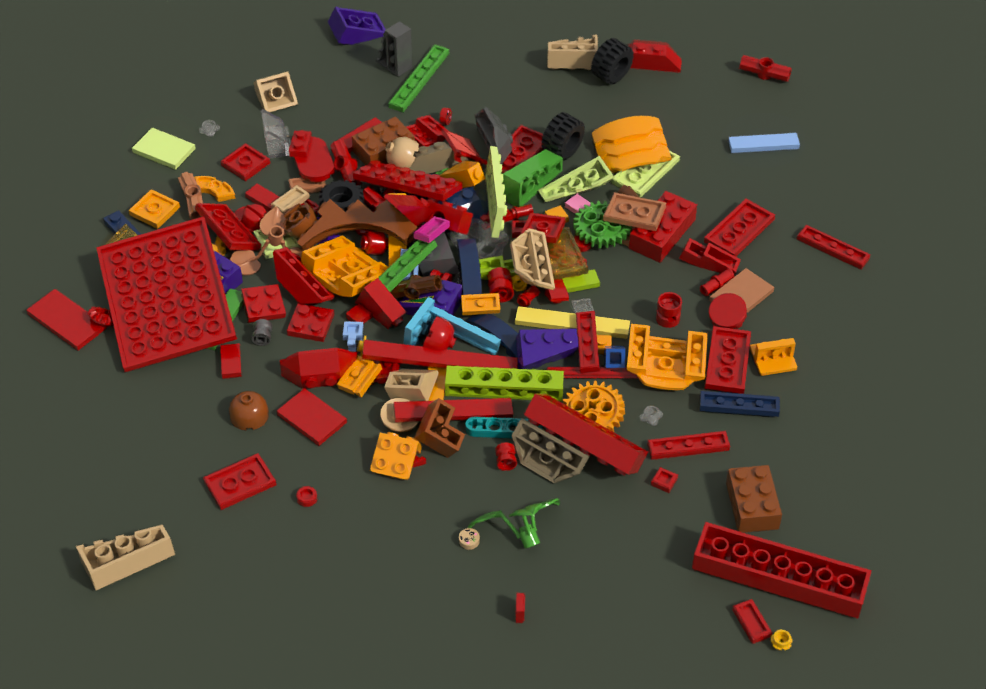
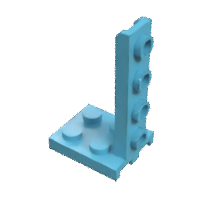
[403,297,501,355]

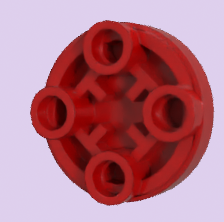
[709,293,747,329]

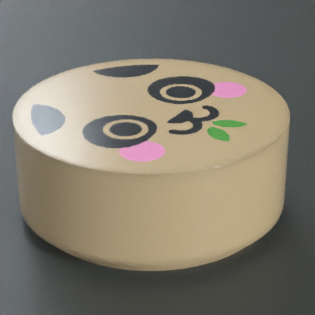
[459,528,480,550]

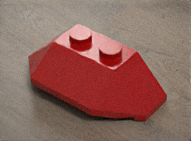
[627,40,682,73]
[273,247,334,304]
[280,348,358,389]

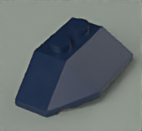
[438,186,489,233]

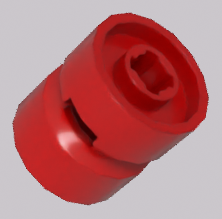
[488,267,514,303]
[656,292,682,328]

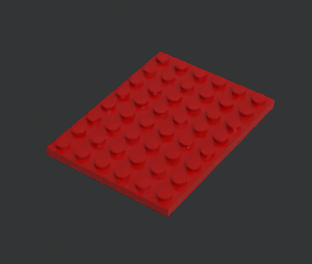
[96,216,237,372]

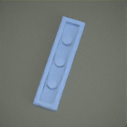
[728,133,800,153]

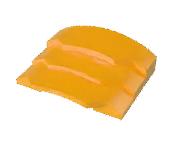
[592,116,672,173]
[301,235,389,297]
[627,324,707,390]

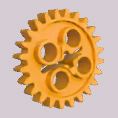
[563,381,625,432]

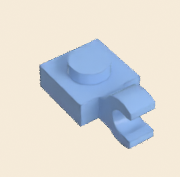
[343,321,364,352]

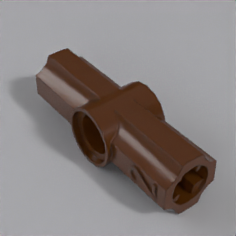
[390,275,443,300]

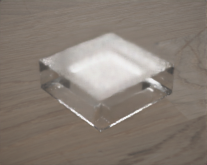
[571,298,594,314]

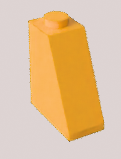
[440,160,486,188]

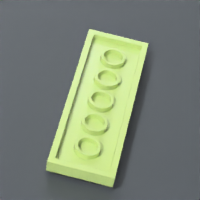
[485,146,507,238]

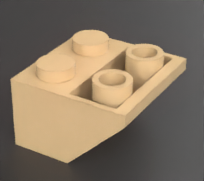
[384,369,439,401]

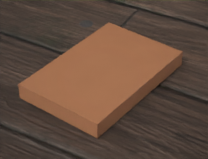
[603,193,666,231]
[709,268,775,313]

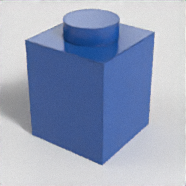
[604,346,625,368]

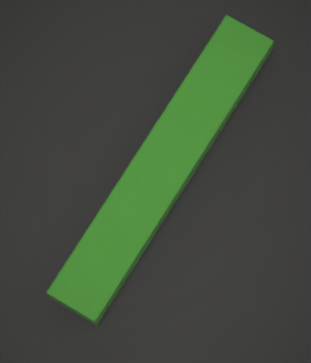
[388,44,449,113]

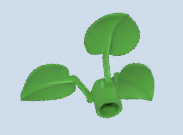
[468,498,560,549]

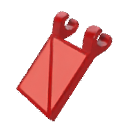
[441,129,487,170]

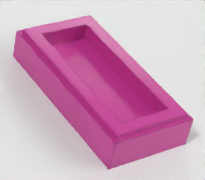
[414,216,450,243]

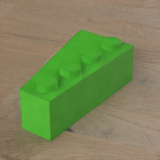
[503,149,563,207]

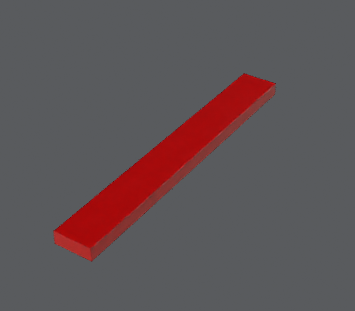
[362,340,518,369]

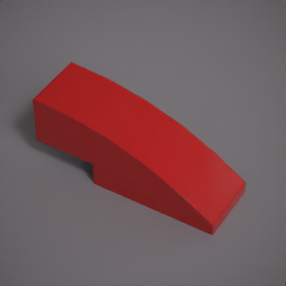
[679,238,741,274]

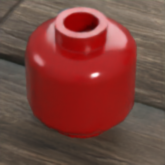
[361,231,389,255]

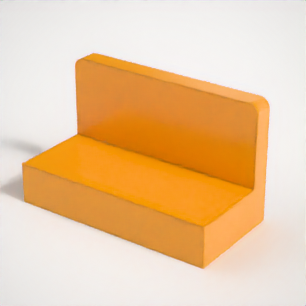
[461,293,500,315]

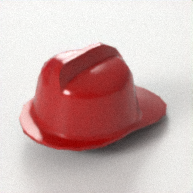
[234,204,267,233]

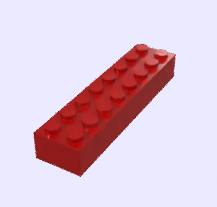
[692,522,872,619]

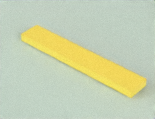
[515,306,630,339]

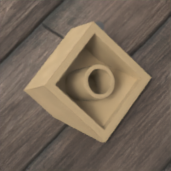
[253,72,298,113]

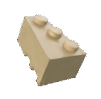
[547,35,598,70]

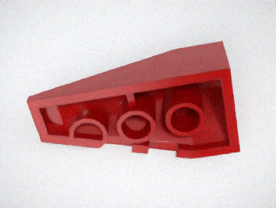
[384,194,432,228]

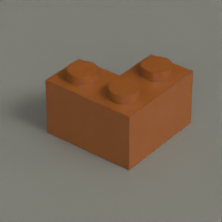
[414,398,465,458]

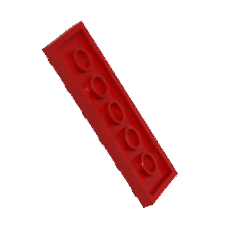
[353,160,463,201]

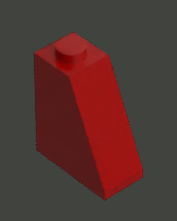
[355,278,406,329]

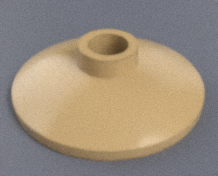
[380,398,419,432]

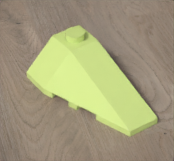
[538,156,614,202]

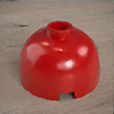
[423,316,457,350]

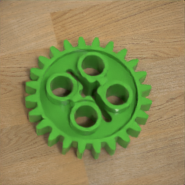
[573,201,632,248]

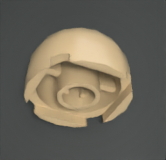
[385,137,419,168]

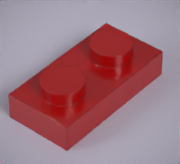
[289,130,312,157]

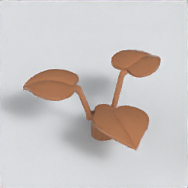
[230,206,304,276]

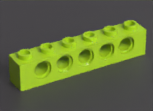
[445,366,564,401]

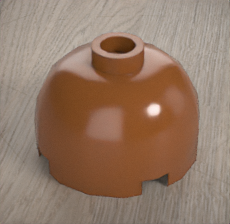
[280,202,317,239]
[229,391,269,430]

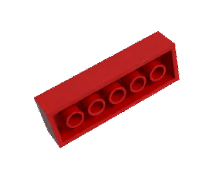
[524,394,648,476]

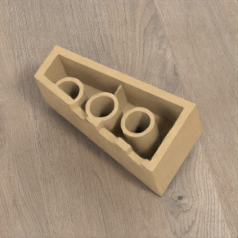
[76,525,175,590]

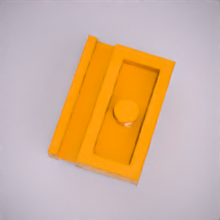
[337,355,382,398]

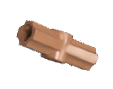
[178,172,203,219]

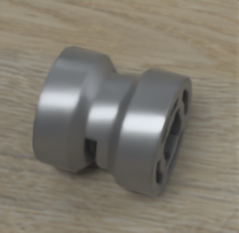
[252,319,273,346]

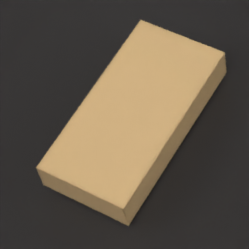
[271,185,310,215]

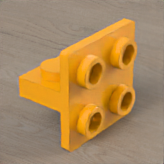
[750,338,797,376]

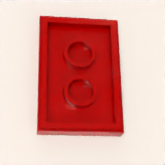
[277,388,347,446]
[203,453,277,510]

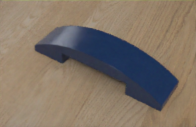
[457,239,482,295]
[466,314,518,358]

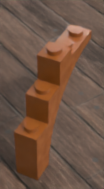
[297,199,418,250]

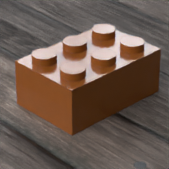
[352,117,415,165]
[726,465,782,533]

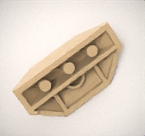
[510,228,555,290]

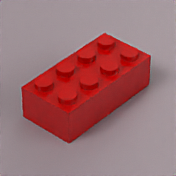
[629,191,697,263]

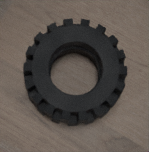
[591,38,634,85]
[541,112,585,160]
[319,180,364,212]

